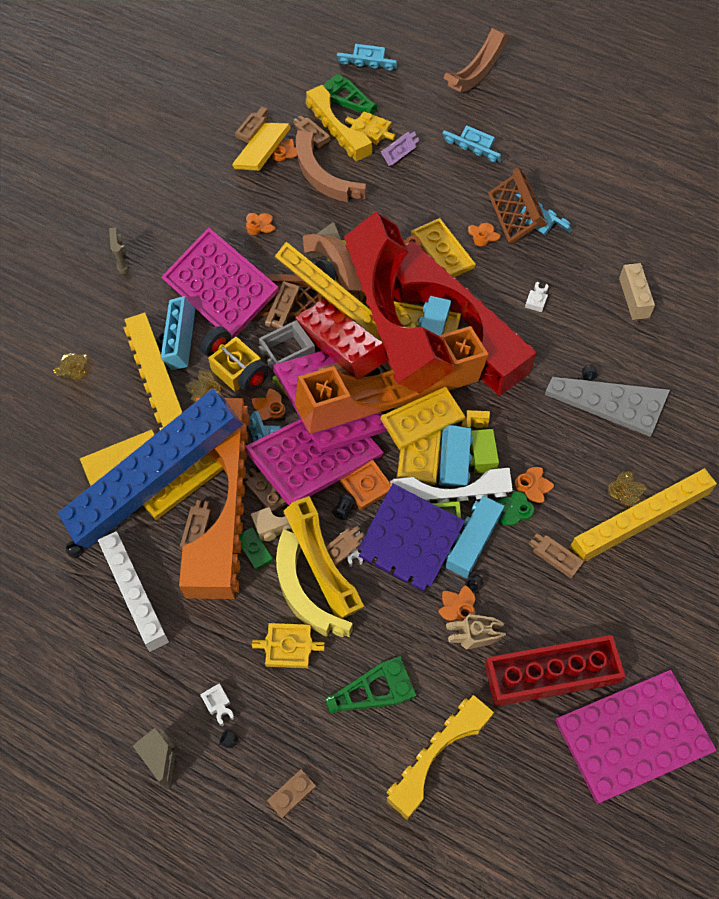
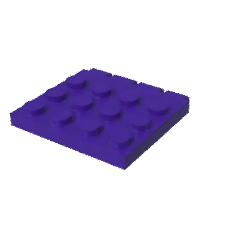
[359,483,465,591]

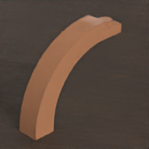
[443,28,510,92]
[296,130,367,202]
[303,234,362,301]

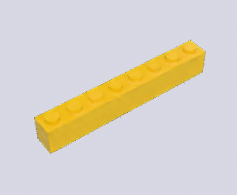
[123,313,182,430]
[570,468,717,563]

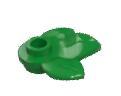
[497,491,534,525]

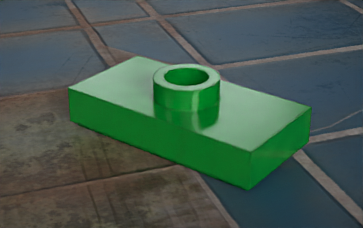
[239,527,273,571]

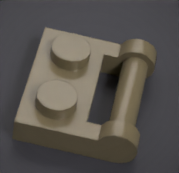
[109,227,128,274]

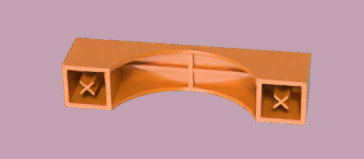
[294,326,489,434]
[179,398,249,599]

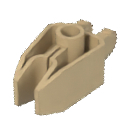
[446,614,506,650]

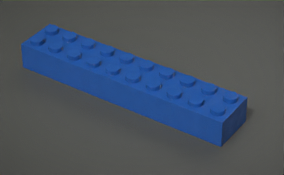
[58,388,243,548]

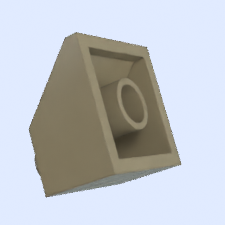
[133,728,176,790]

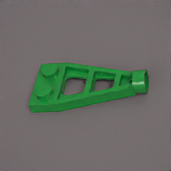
[323,73,378,115]
[325,656,416,714]

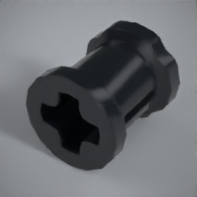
[332,494,356,520]

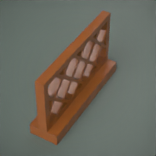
[488,167,548,244]
[255,274,322,318]

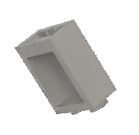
[258,320,315,370]

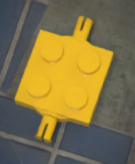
[345,112,396,145]
[252,623,325,668]

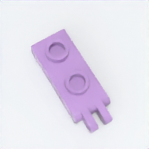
[381,132,419,166]

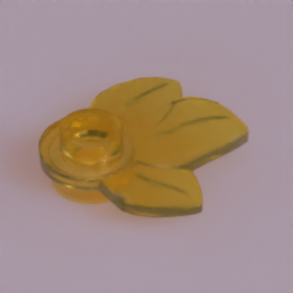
[53,353,89,379]
[185,370,221,402]
[608,472,647,507]

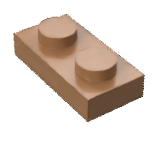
[267,769,316,819]

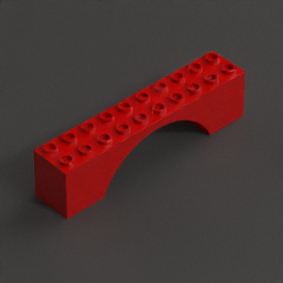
[344,211,455,393]
[394,241,536,397]

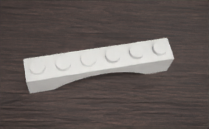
[390,468,512,503]
[98,531,169,652]

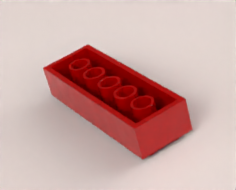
[295,299,388,380]
[484,635,626,707]

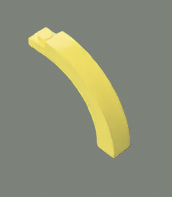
[276,529,353,637]

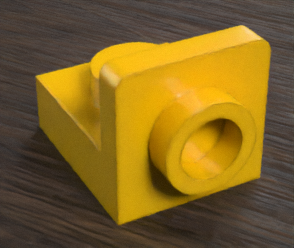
[462,410,490,428]

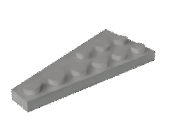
[545,377,670,437]

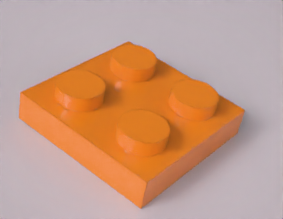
[340,459,391,511]

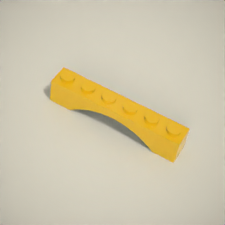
[305,85,372,162]
[283,496,364,619]
[387,695,494,821]

